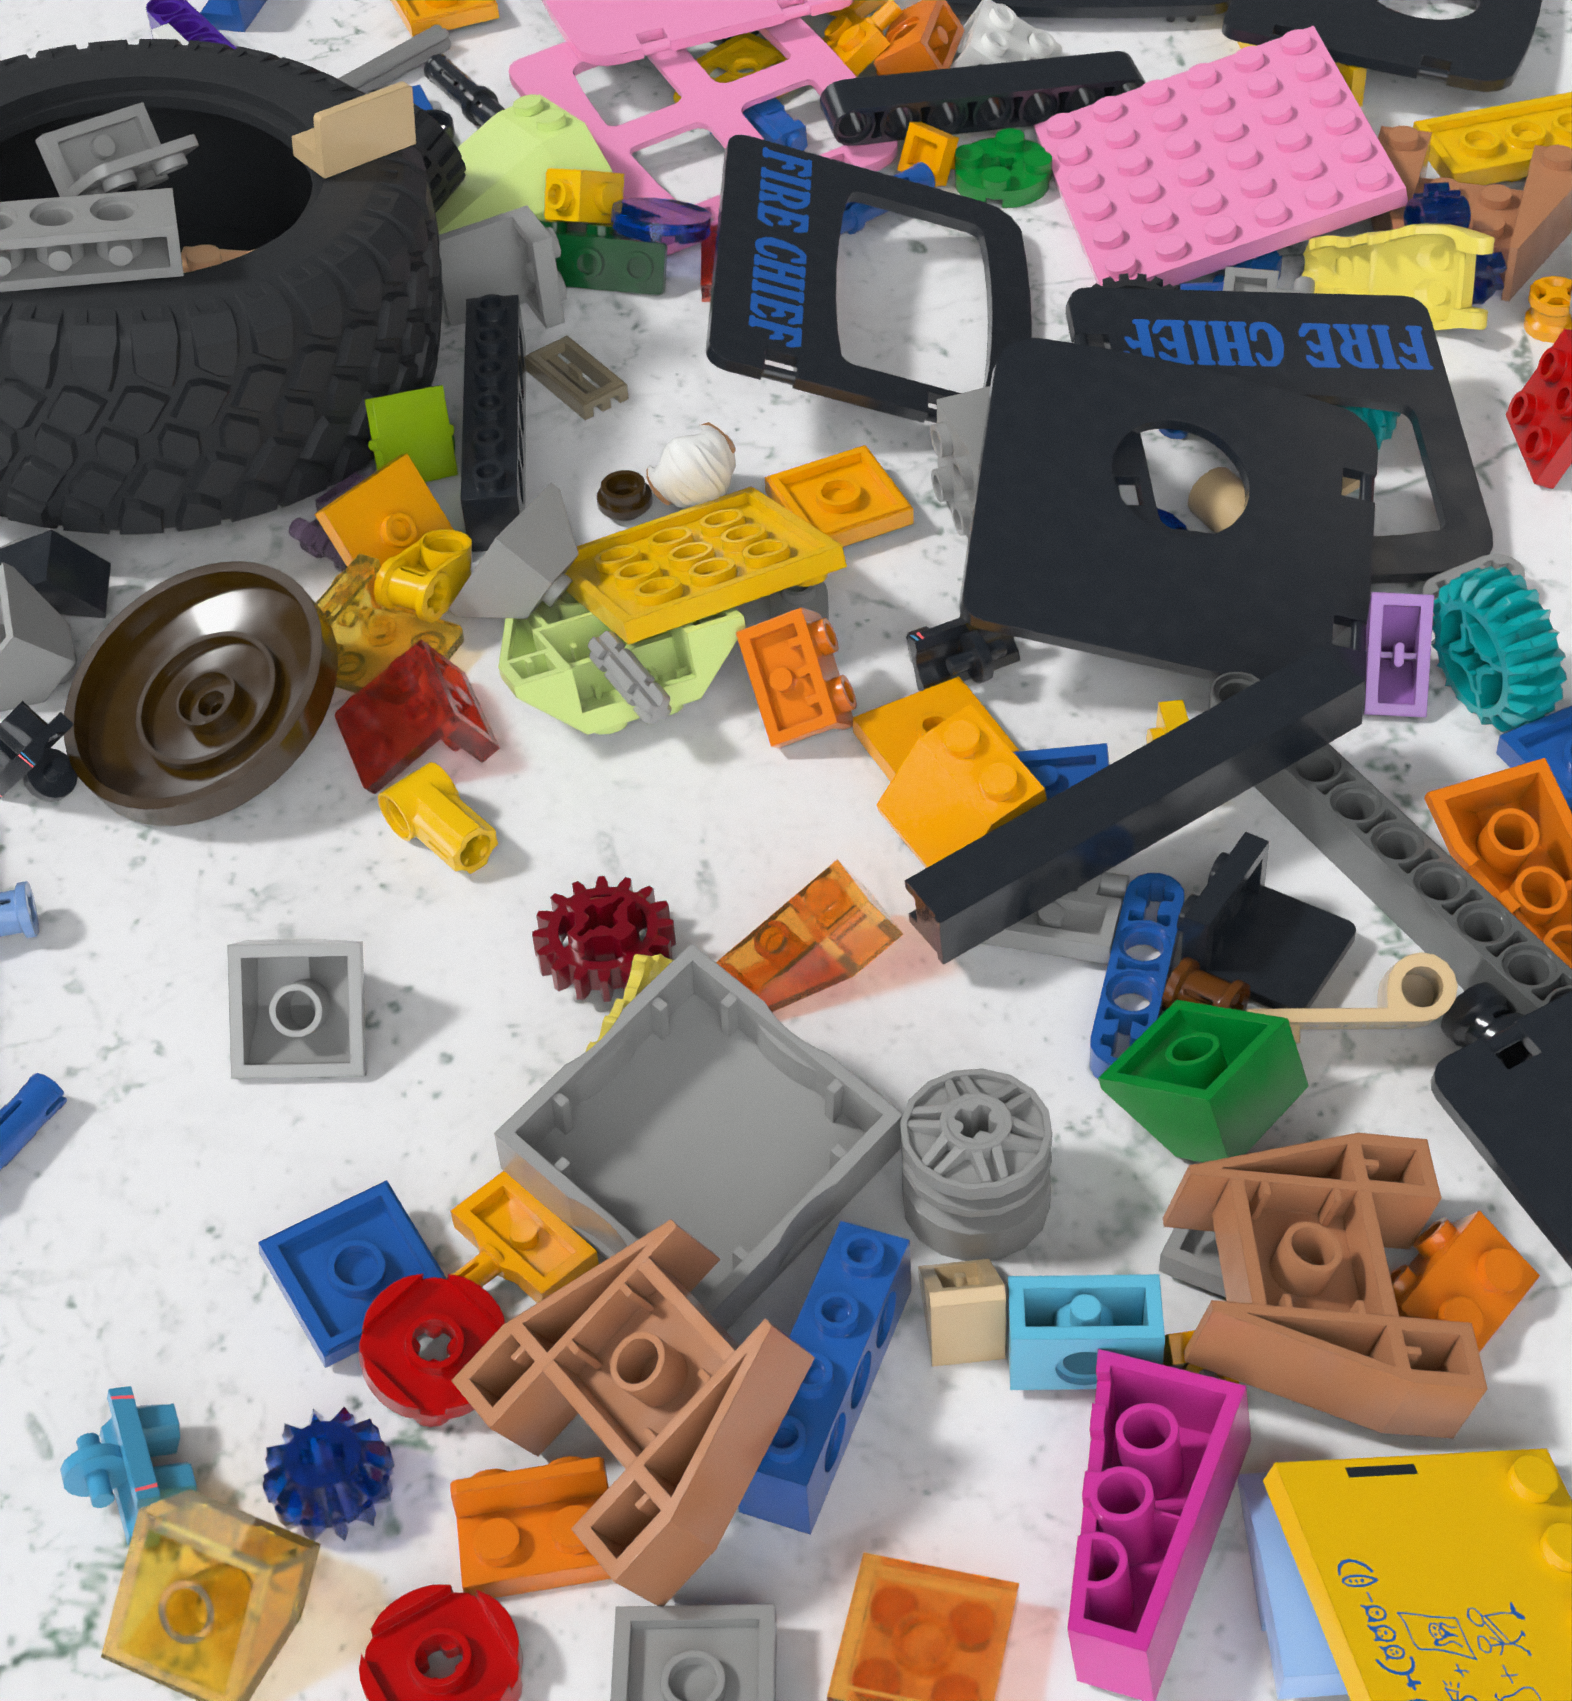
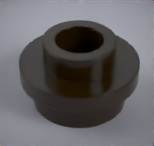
[596,470,653,521]

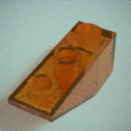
[716,859,903,1012]

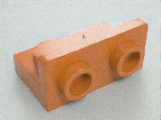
[736,607,857,748]
[450,1456,611,1598]

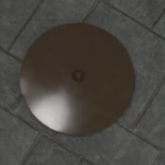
[64,561,338,826]

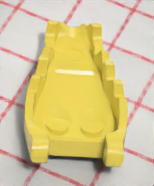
[1302,223,1495,330]

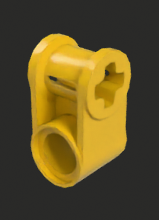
[374,529,472,623]

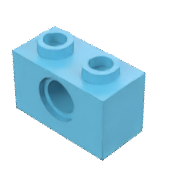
[1008,1274,1165,1390]

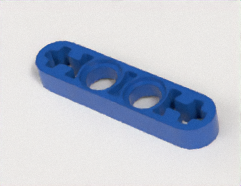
[1089,873,1184,1079]

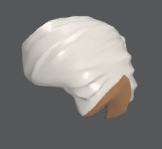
[646,422,736,509]

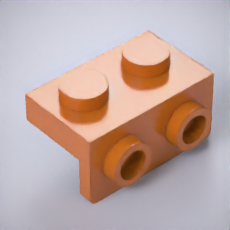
[1390,1211,1540,1352]

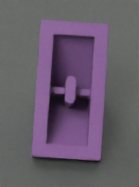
[1363,592,1434,718]

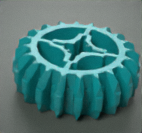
[1431,566,1567,733]

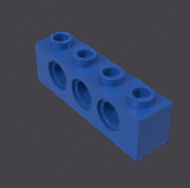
[738,1221,911,1535]

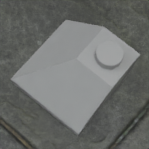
[448,482,579,619]
[0,562,77,712]
[227,939,367,1079]

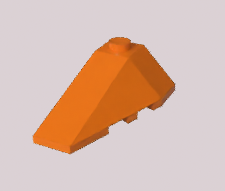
[1424,758,1572,969]

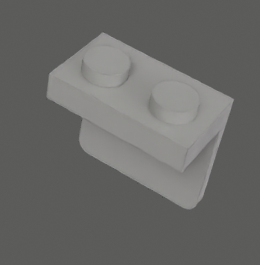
[35,102,199,197]
[439,205,567,329]

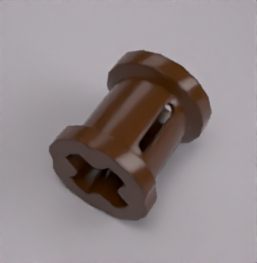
[1162,957,1251,1012]

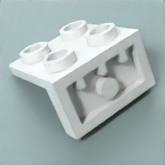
[950,0,1062,68]

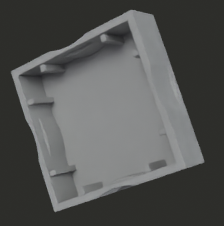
[494,943,903,1331]

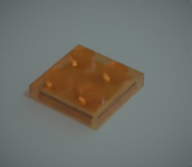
[827,1552,1019,1701]

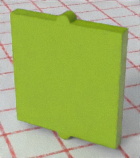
[365,385,458,482]

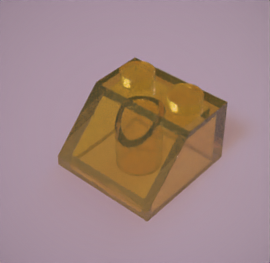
[101,1489,321,1701]

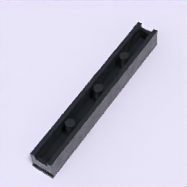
[905,646,1365,965]

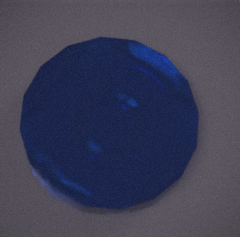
[611,198,712,244]

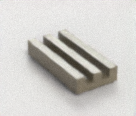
[524,336,629,420]

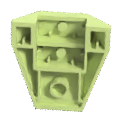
[436,94,613,235]
[498,591,746,735]

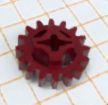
[532,876,676,1002]

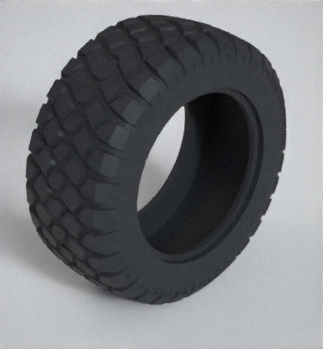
[0,39,443,535]

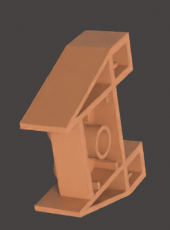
[1370,126,1572,301]
[1162,1132,1488,1439]
[452,1219,814,1606]

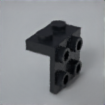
[1177,832,1356,1009]

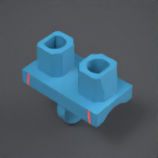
[60,1386,197,1546]

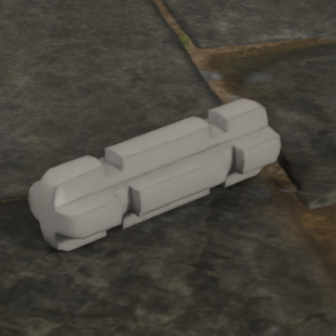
[588,631,672,724]

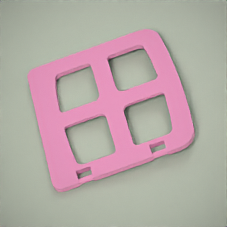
[509,7,898,255]

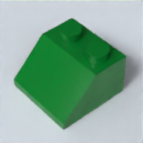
[1098,1000,1309,1163]

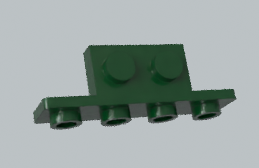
[538,219,668,295]

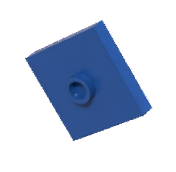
[258,1180,447,1368]

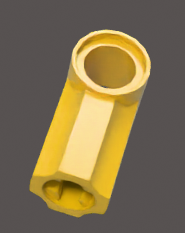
[378,762,498,874]

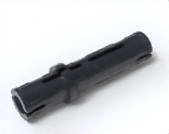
[424,54,506,126]

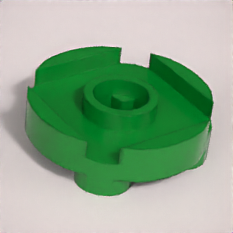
[955,128,1052,208]

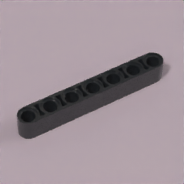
[819,51,1146,146]

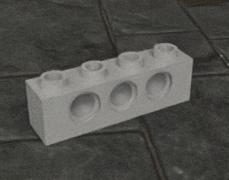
[0,188,184,292]

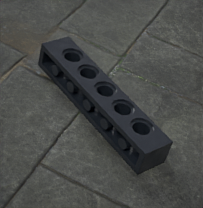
[460,294,526,552]

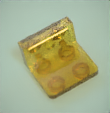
[316,553,464,708]

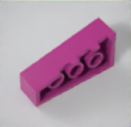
[1067,1349,1251,1701]

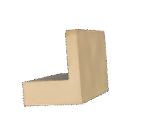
[292,81,416,179]

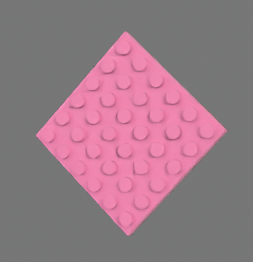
[1034,26,1408,286]

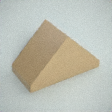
[918,1259,1006,1367]

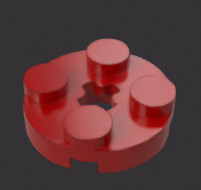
[359,1273,505,1427]
[359,1584,523,1701]

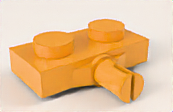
[822,0,903,77]
[450,1171,599,1303]

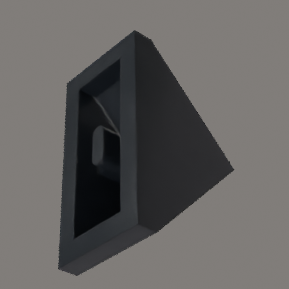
[0,530,111,619]

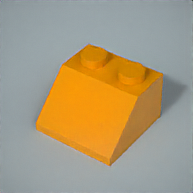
[876,703,1047,868]

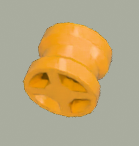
[1524,276,1572,343]

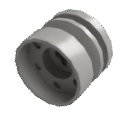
[900,1068,1052,1261]

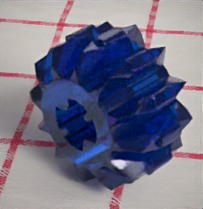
[262,1406,395,1544]

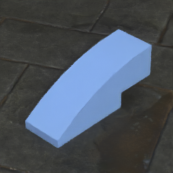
[1237,1472,1348,1699]

